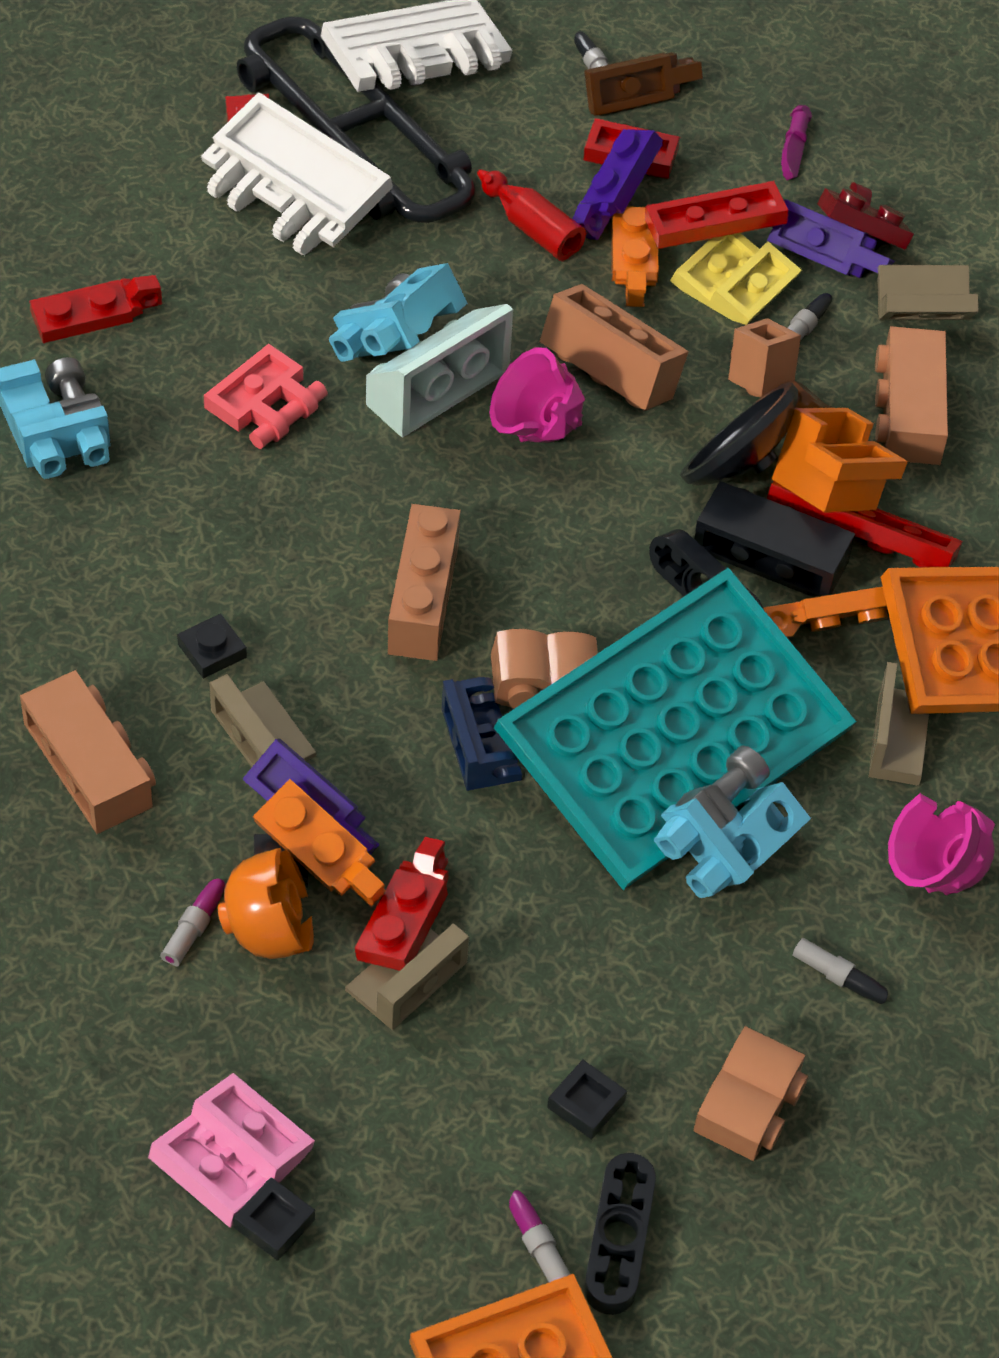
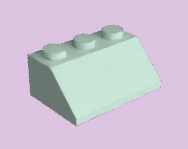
[366,304,513,438]

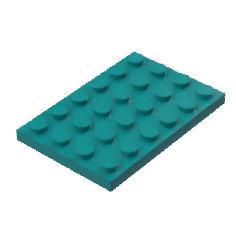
[494,567,857,890]

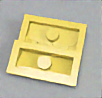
[670,233,802,325]

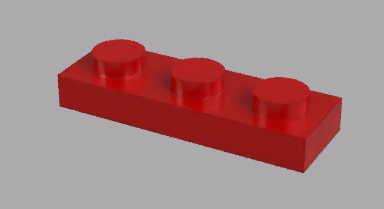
[645,181,788,249]

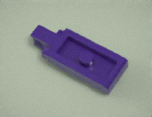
[573,129,663,240]
[767,199,895,278]
[243,739,380,855]

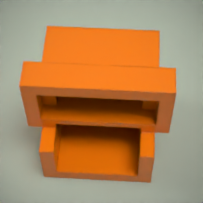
[772,408,908,513]

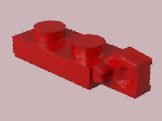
[29,275,162,343]
[354,837,449,971]

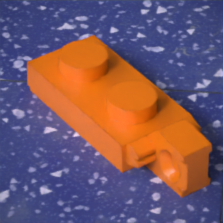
[611,207,659,307]
[763,586,888,639]
[253,779,386,907]

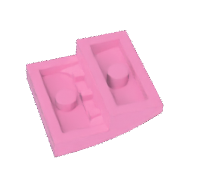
[148,1073,315,1227]

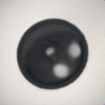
[680,382,798,485]

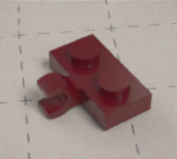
[817,182,914,250]

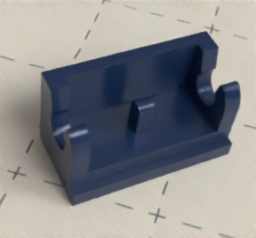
[442,677,522,791]

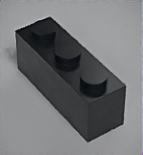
[694,481,855,598]

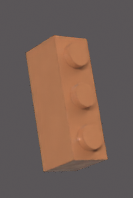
[540,284,689,411]
[875,326,948,465]
[388,504,461,661]
[20,670,156,834]

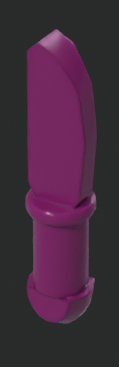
[781,105,812,181]

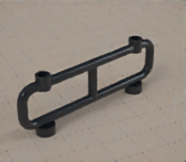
[236,16,475,223]

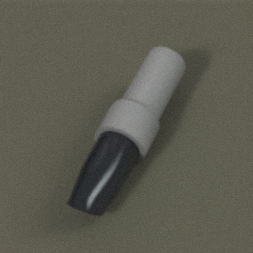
[574,31,609,69]
[787,293,832,340]
[792,938,888,1004]

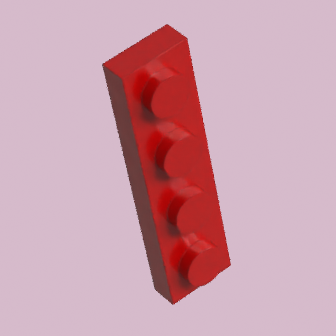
[767,481,963,568]

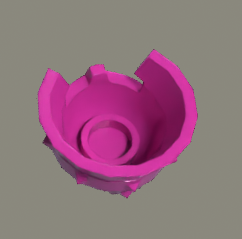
[489,347,585,443]
[888,793,995,896]

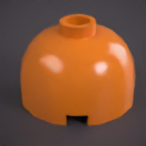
[218,848,314,959]

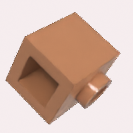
[728,318,801,397]

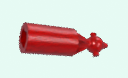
[477,169,586,262]

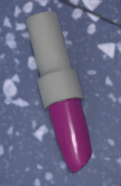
[160,879,225,966]
[509,1190,570,1282]

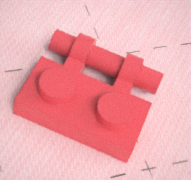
[204,344,328,449]

